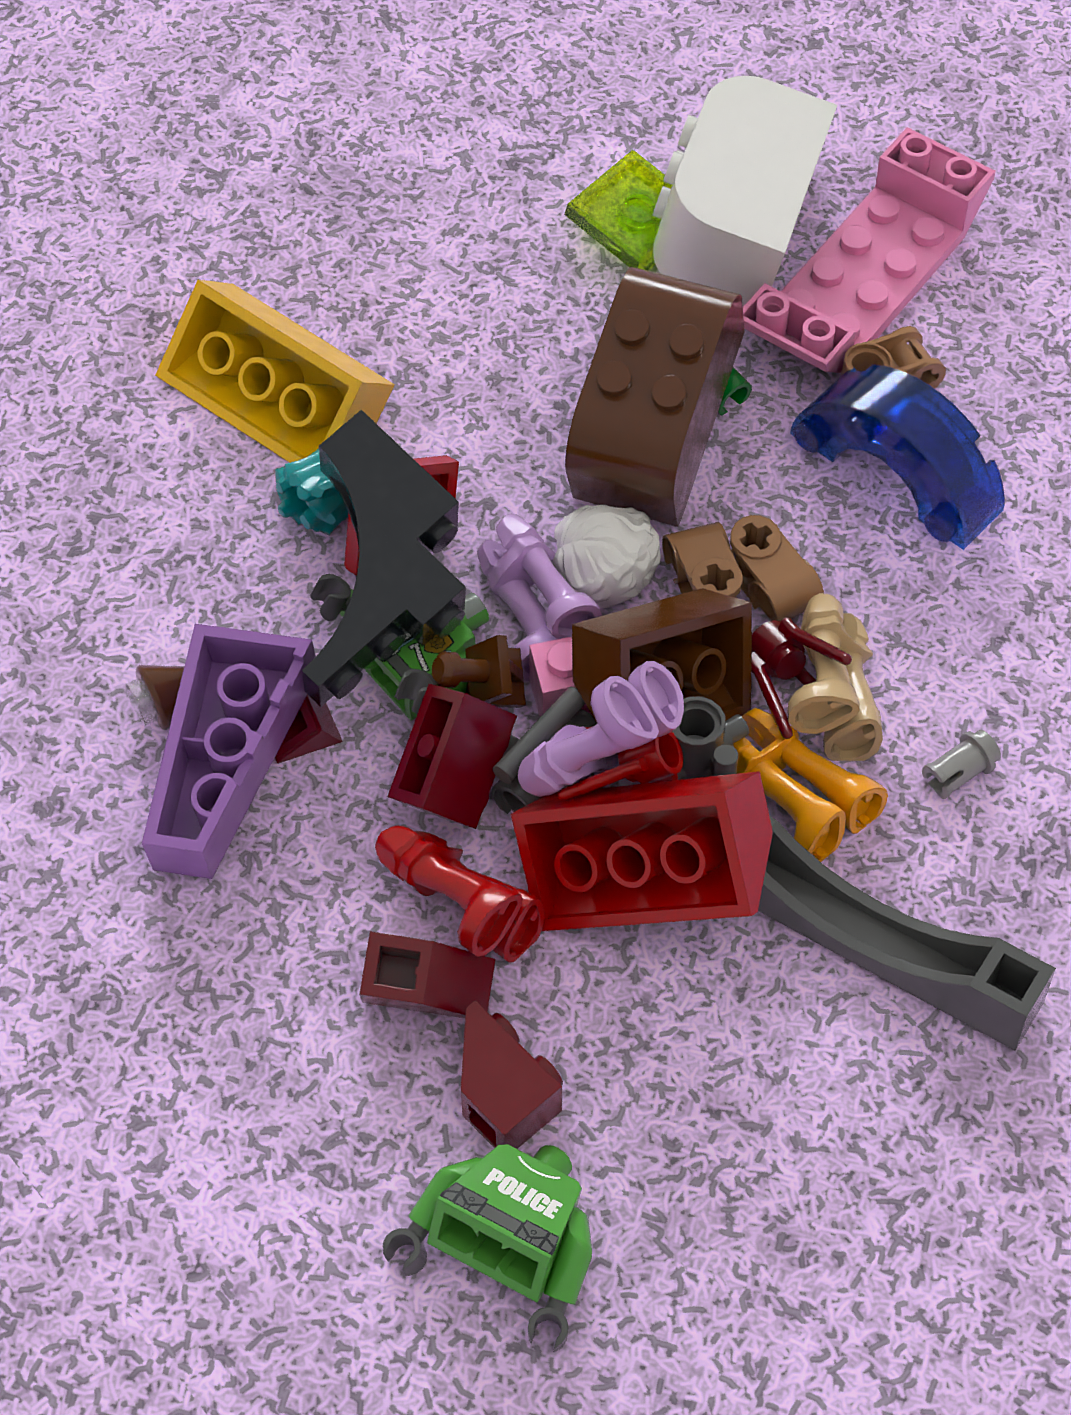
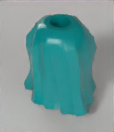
[275,449,349,536]

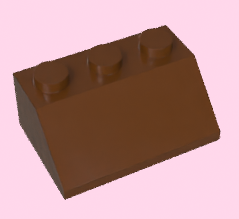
[572,588,752,754]

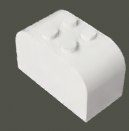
[652,76,837,306]

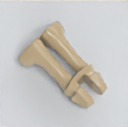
[788,593,883,761]

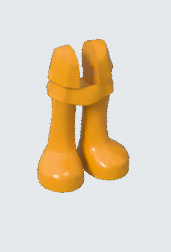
[734,708,888,862]

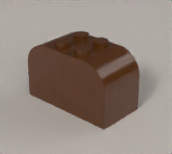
[565,267,745,527]

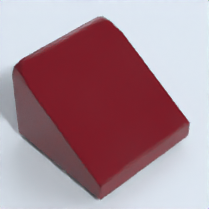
[275,694,343,764]

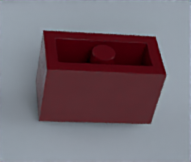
[387,684,517,829]

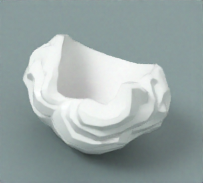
[552,505,661,608]

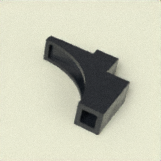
[302,410,466,707]

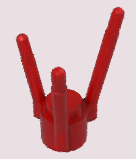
[558,727,683,801]

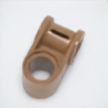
[838,326,946,412]
[730,515,824,622]
[662,522,743,598]

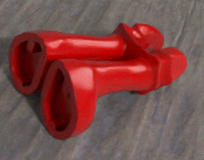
[375,825,545,963]

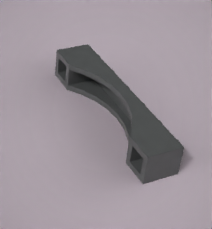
[758,816,1056,1051]

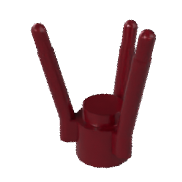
[751,617,852,739]

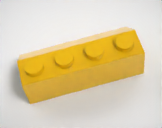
[155,279,395,463]

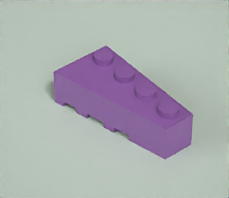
[142,623,316,879]

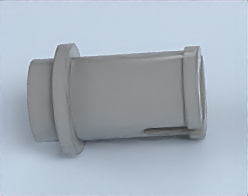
[922,730,1001,799]

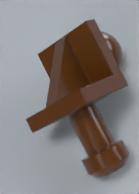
[432,635,526,708]

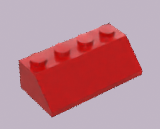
[511,771,773,931]

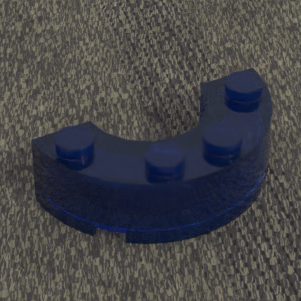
[790,364,1005,550]

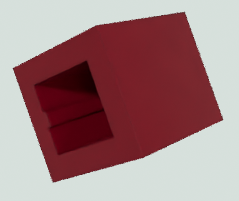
[359,931,496,1018]
[461,1000,563,1149]

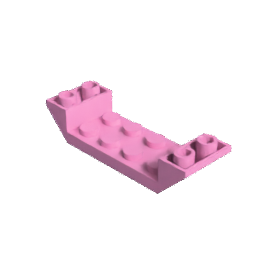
[743,127,996,373]

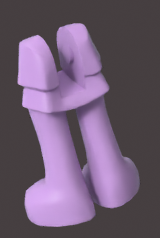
[477,514,602,681]
[518,661,684,797]

